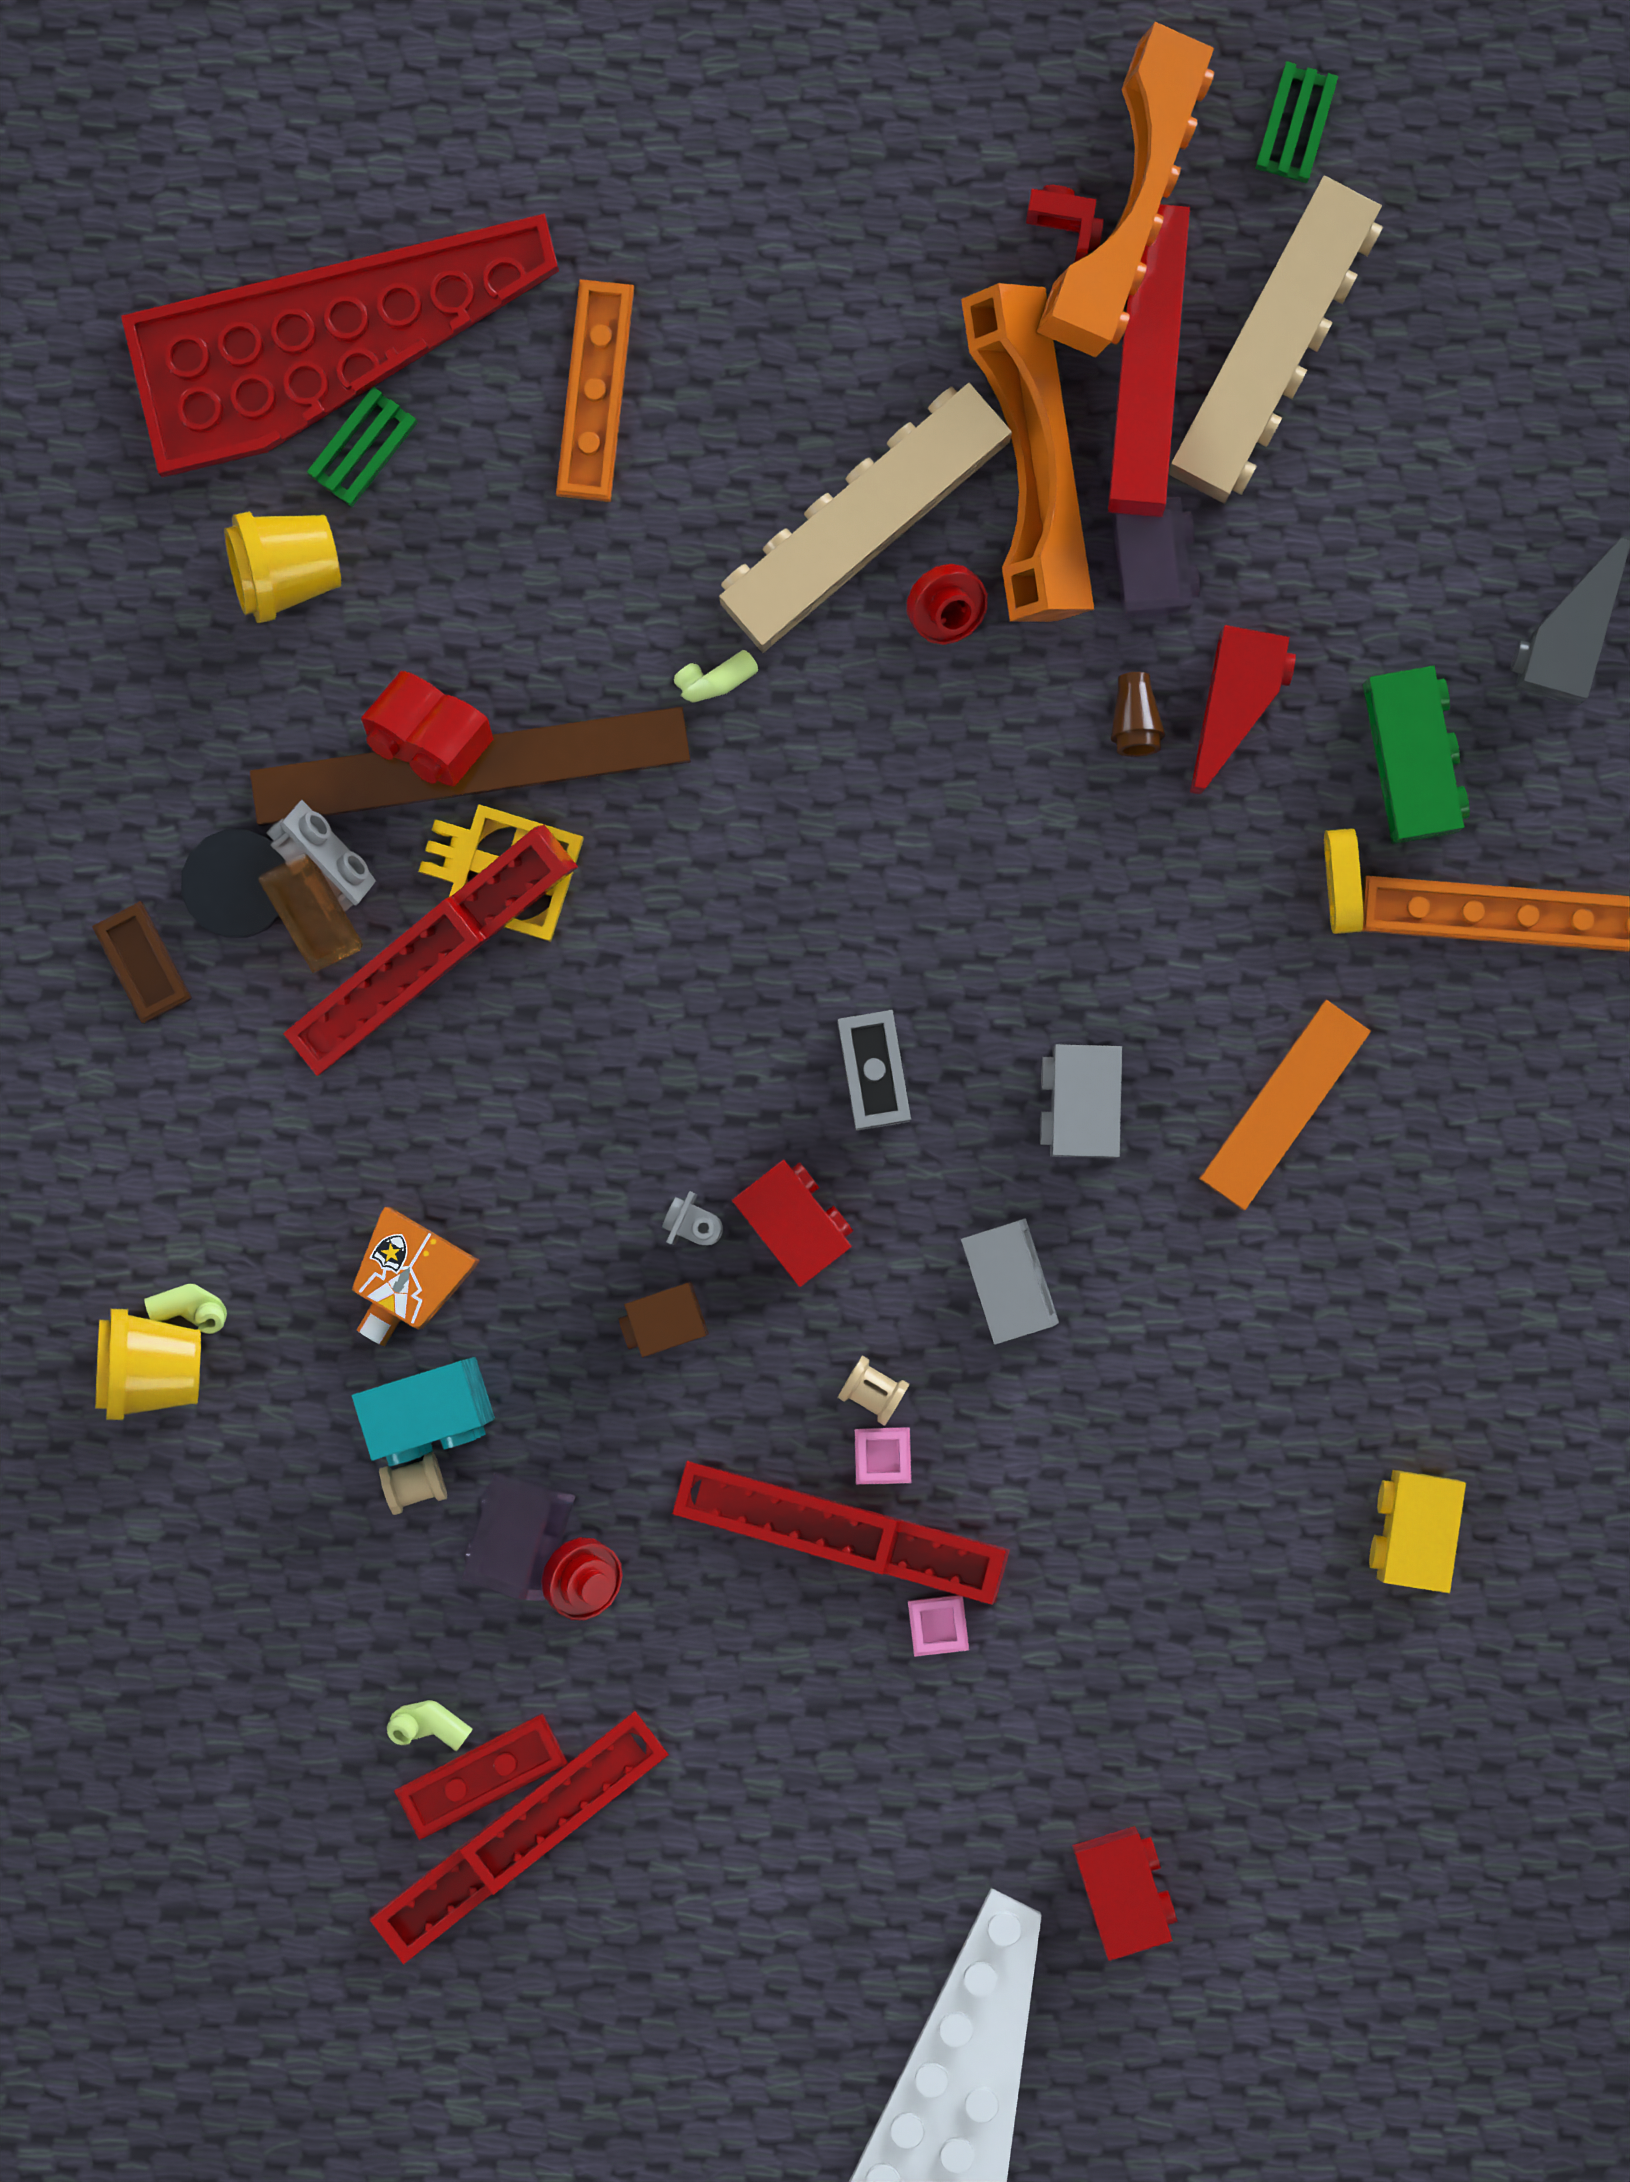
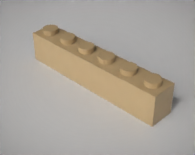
[1168,175,1383,504]
[719,383,1012,653]

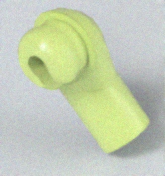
[674,650,758,702]
[144,1284,227,1334]

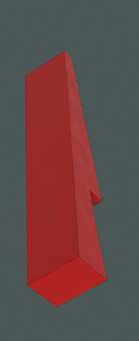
[1108,204,1190,517]
[283,824,578,1076]
[672,1461,1010,1605]
[369,1711,669,1965]

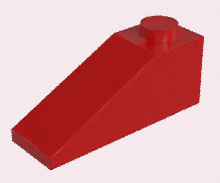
[1190,625,1296,795]

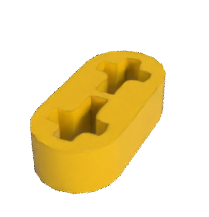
[1324,828,1364,934]

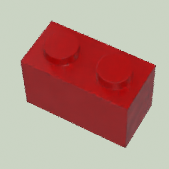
[732,1159,853,1287]
[1072,1826,1178,1961]

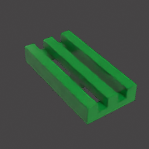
[1255,61,1338,183]
[307,386,418,508]

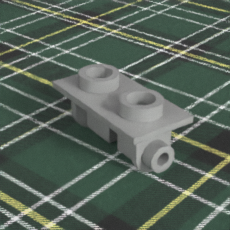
[267,800,376,913]
[662,1191,723,1245]

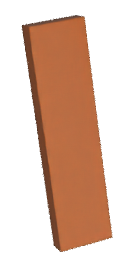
[556,279,634,502]
[1199,999,1371,1210]

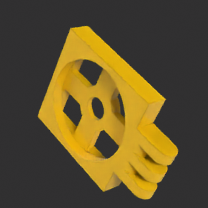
[418,804,584,942]

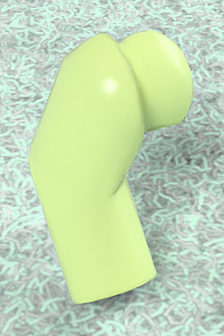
[387,1700,473,1751]

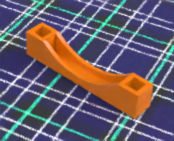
[1036,22,1214,358]
[961,283,1094,622]

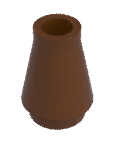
[1111,672,1165,757]

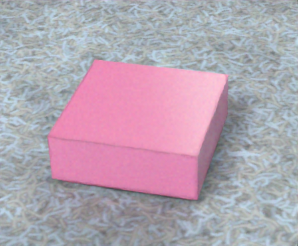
[855,1427,911,1485]
[908,1595,969,1657]

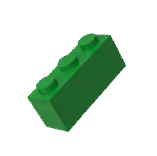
[1362,665,1470,844]

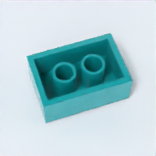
[351,1357,495,1467]

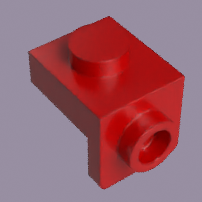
[1026,185,1104,263]

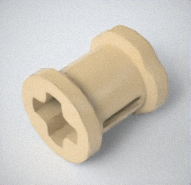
[837,1356,909,1426]
[379,1452,447,1515]

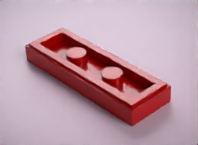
[394,1713,568,1840]

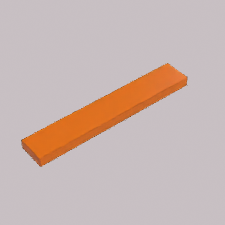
[1362,876,1630,952]

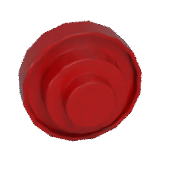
[907,564,988,645]
[541,1537,623,1620]

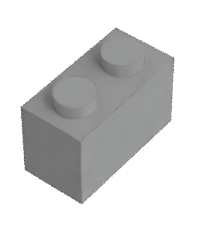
[837,1010,911,1131]
[1040,1044,1122,1158]

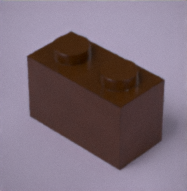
[618,1282,709,1357]

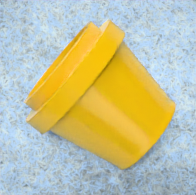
[224,511,341,623]
[95,1309,201,1420]

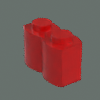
[361,671,494,787]

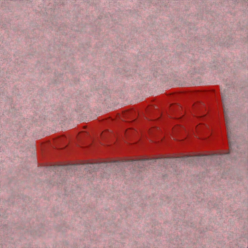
[121,213,559,478]

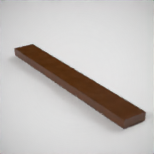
[250,707,691,826]

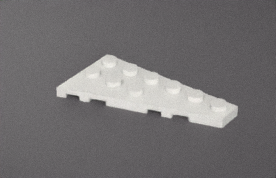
[849,1888,1041,2182]

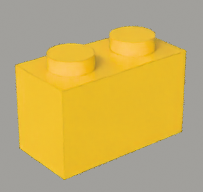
[1369,1470,1466,1593]

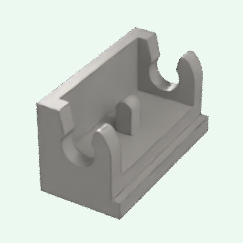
[961,1218,1059,1345]

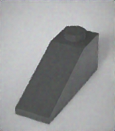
[1510,538,1630,706]

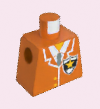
[352,1207,480,1346]

